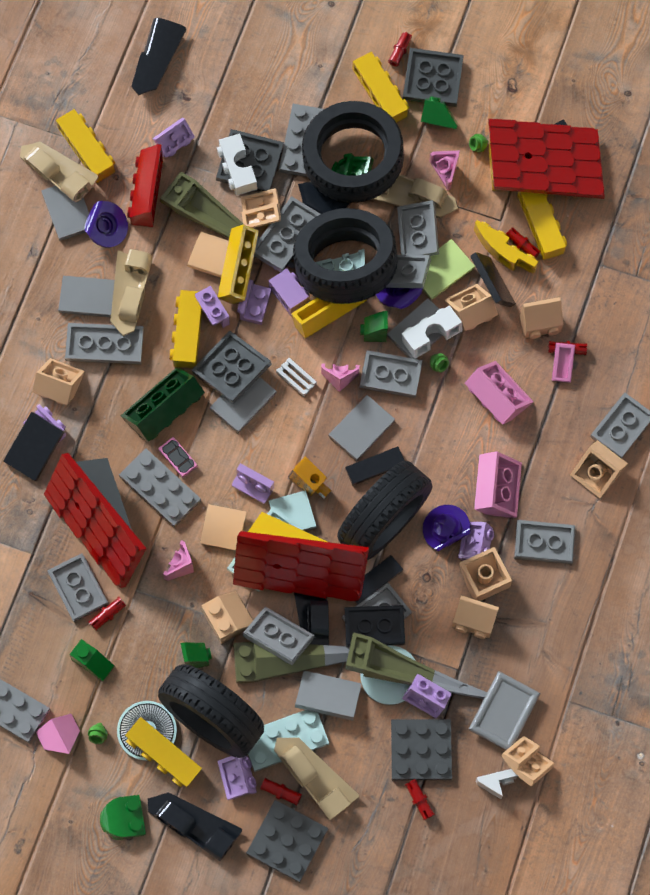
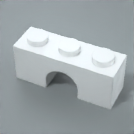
[217,134,257,196]
[402,306,462,359]

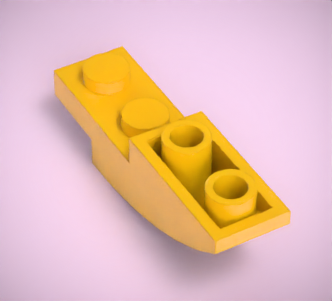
[474,220,538,274]

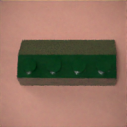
[120,367,205,442]

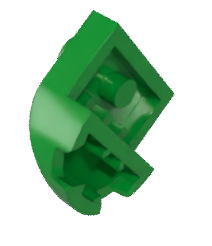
[331,153,374,176]
[100,795,146,840]

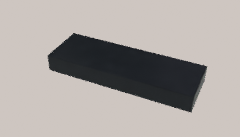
[345,446,405,486]
[354,555,403,605]

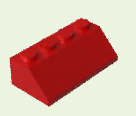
[127,144,164,228]

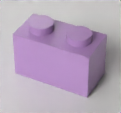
[269,269,310,316]

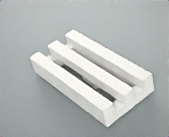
[276,358,317,397]

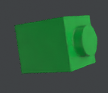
[421,96,458,129]
[360,311,388,342]
[69,639,115,682]
[180,642,212,669]

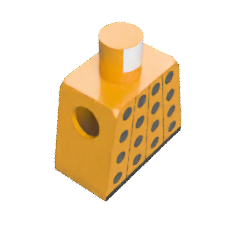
[288,456,331,499]

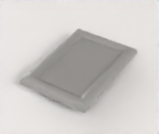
[468,671,541,750]

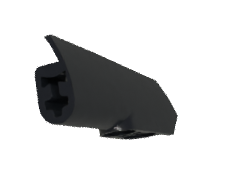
[131,18,186,96]
[294,592,329,645]
[148,792,242,861]

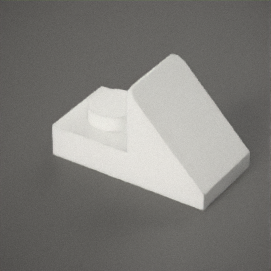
[476,769,518,799]

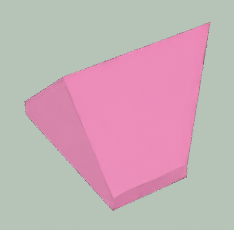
[429,150,460,191]
[321,364,360,392]
[163,540,194,581]
[36,714,80,754]

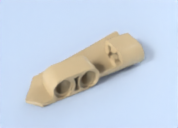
[20,141,99,202]
[374,174,458,218]
[110,249,153,336]
[274,738,359,820]

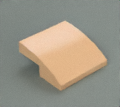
[241,188,281,228]
[187,232,229,278]
[200,504,247,550]
[502,736,554,786]

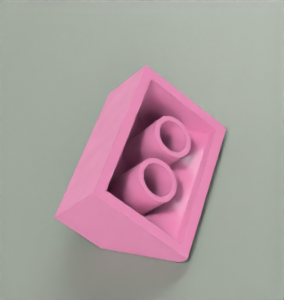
[465,361,533,425]
[474,452,522,518]

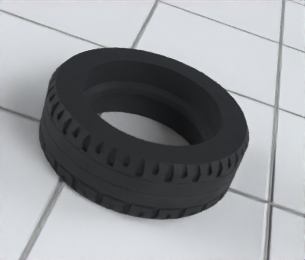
[302,101,404,203]
[293,208,398,304]
[337,461,433,560]
[158,664,264,758]

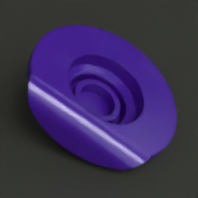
[84,201,128,248]
[376,287,423,309]
[423,505,471,551]

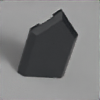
[298,182,351,214]

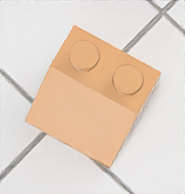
[445,284,498,331]
[520,297,563,339]
[32,358,85,405]
[570,440,628,498]
[459,547,512,601]
[201,592,253,644]
[452,596,499,639]

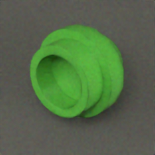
[469,134,489,152]
[430,353,449,372]
[88,723,108,744]

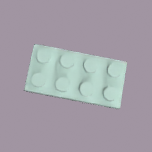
[248,710,329,772]

